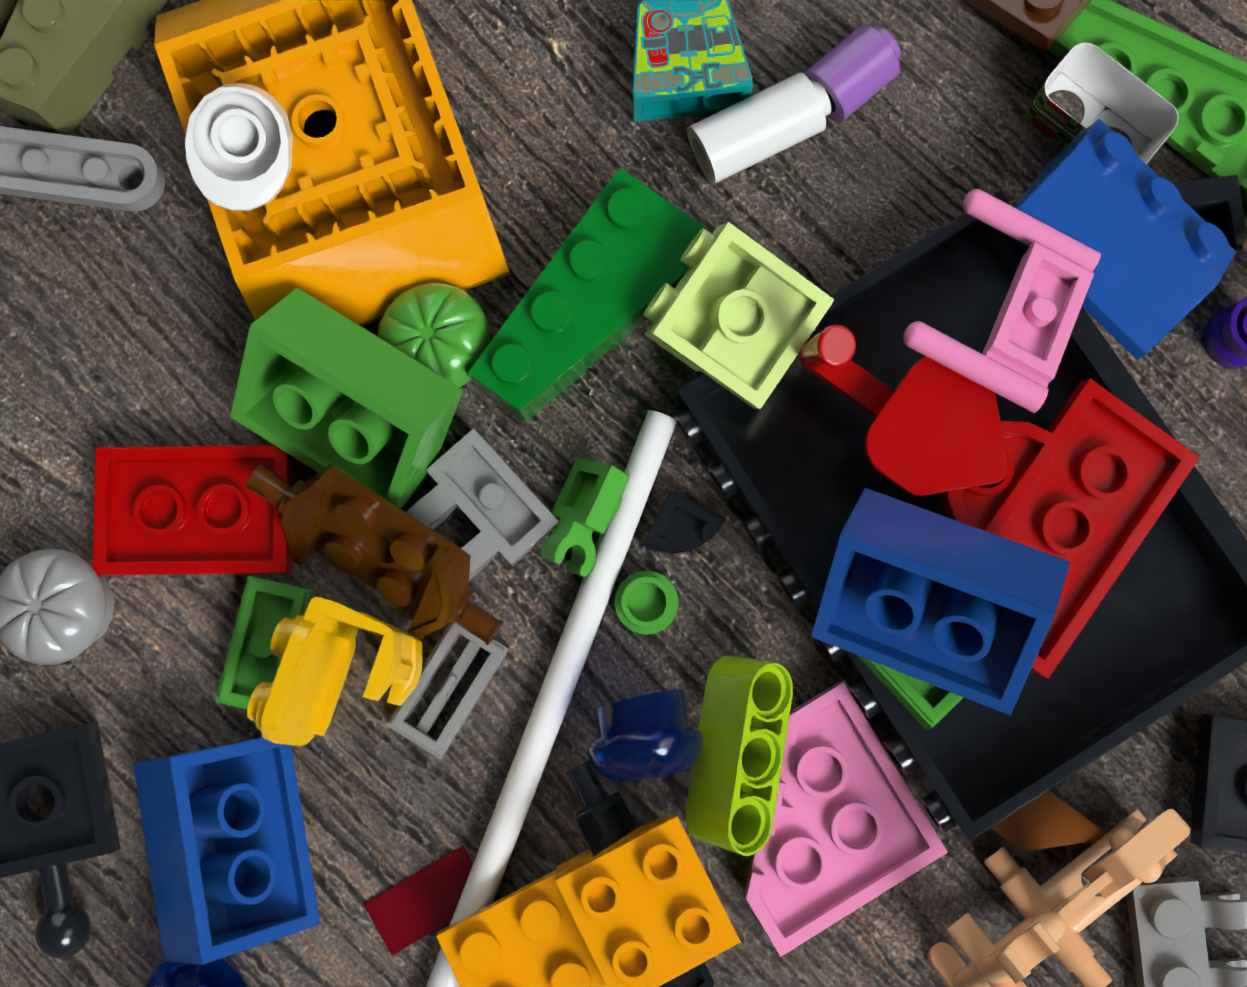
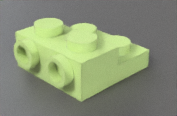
[643,222,834,409]

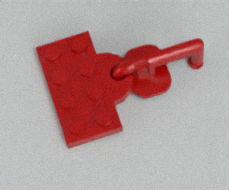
[800,325,1200,679]

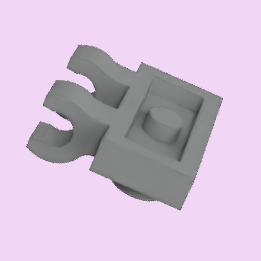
[406,428,559,582]
[1126,876,1247,987]

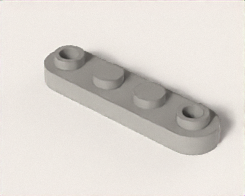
[0,126,165,212]

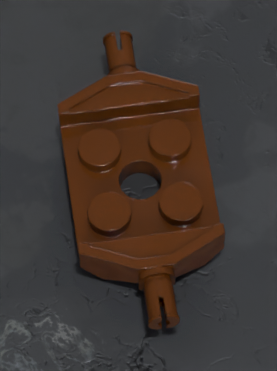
[246,464,503,645]

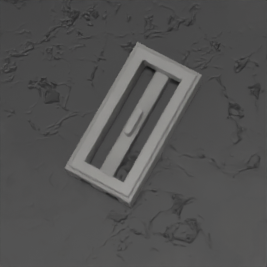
[386,623,510,759]

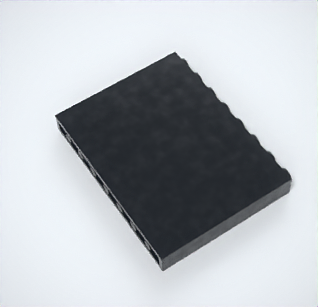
[673,190,1247,842]

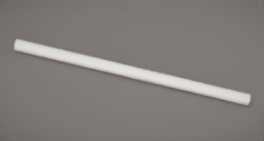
[426,410,676,987]

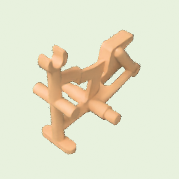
[927,809,1191,987]

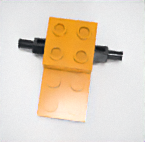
[436,759,741,987]

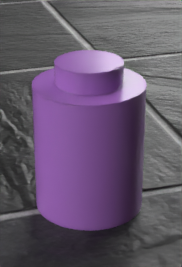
[804,25,901,123]

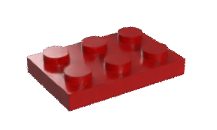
[92,445,293,576]

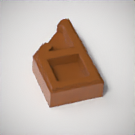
[990,790,1105,852]

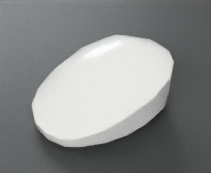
[185,83,293,211]

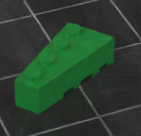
[467,167,713,423]

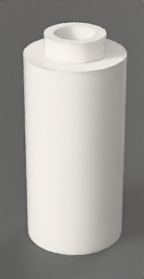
[687,72,831,184]

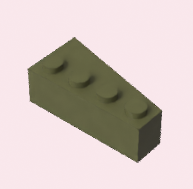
[0,0,176,135]

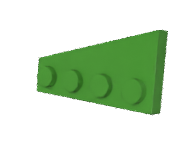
[1048,0,1247,205]

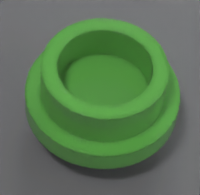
[615,571,678,635]

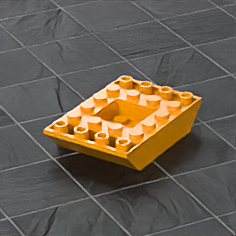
[154,0,510,327]

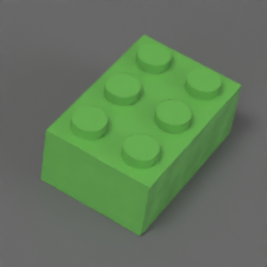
[230,287,463,509]

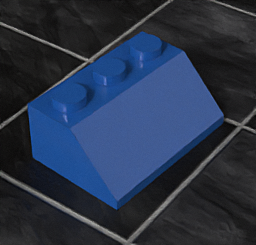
[1009,119,1236,360]
[811,488,1070,716]
[133,737,321,965]

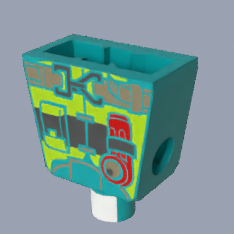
[632,0,753,122]

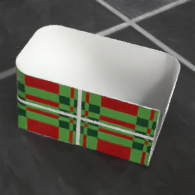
[1023,43,1179,164]

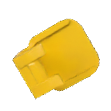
[247,597,422,746]

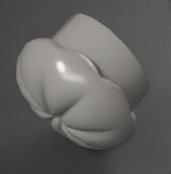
[0,548,115,665]

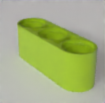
[685,655,793,856]

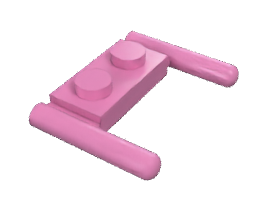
[903,189,1101,413]

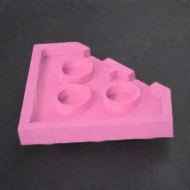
[744,681,948,957]

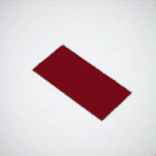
[364,846,473,955]

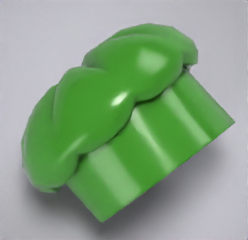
[377,283,490,387]

